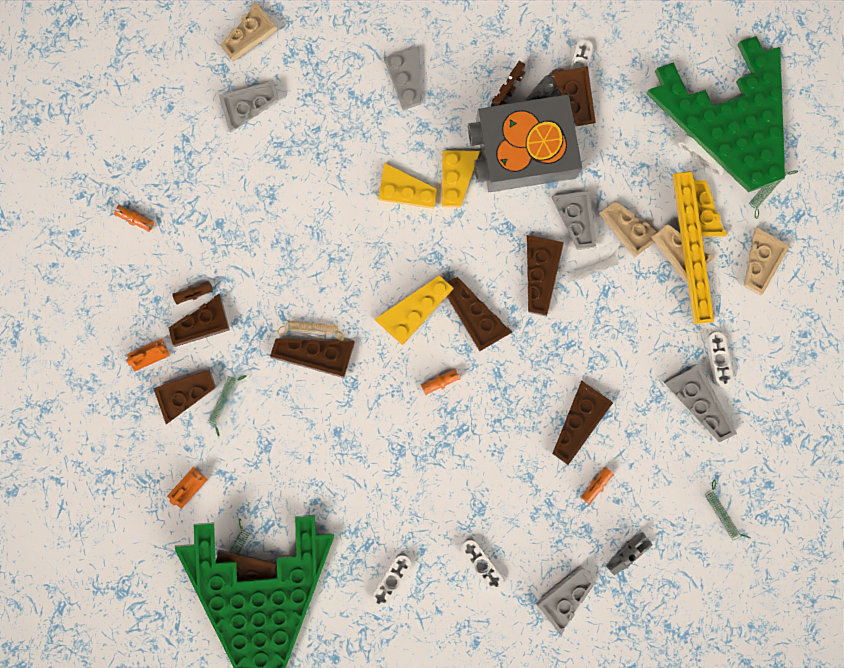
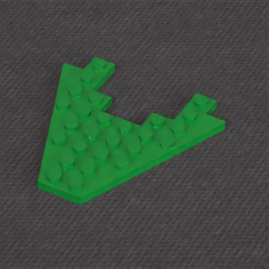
[646,36,785,193]
[175,515,334,668]

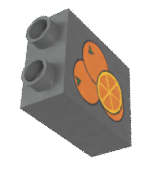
[468,95,582,193]

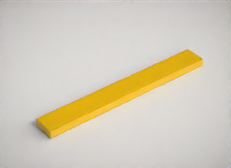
[672,171,714,325]

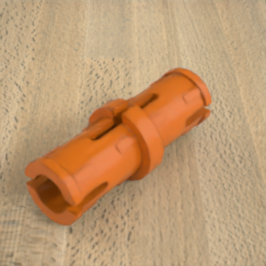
[114,205,154,232]
[420,368,460,395]
[580,467,614,505]

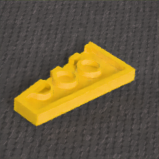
[374,275,454,345]

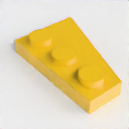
[442,151,480,207]
[378,163,437,209]
[694,180,727,237]

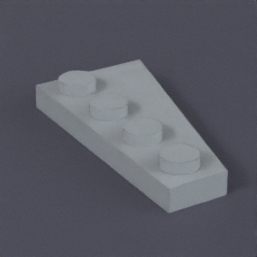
[664,365,737,442]

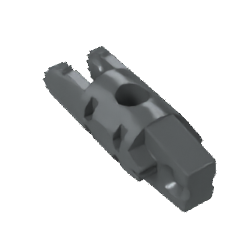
[526,69,564,101]
[606,532,653,575]

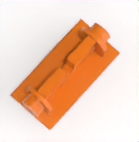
[126,339,170,372]
[167,467,208,509]

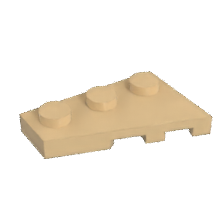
[220,1,277,62]
[599,201,657,258]
[651,224,715,281]
[744,227,790,295]

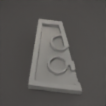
[384,46,420,110]
[219,81,279,133]
[552,191,596,250]
[536,566,595,635]

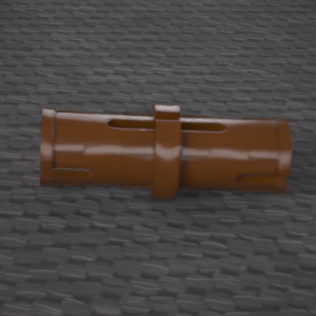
[172,280,213,305]

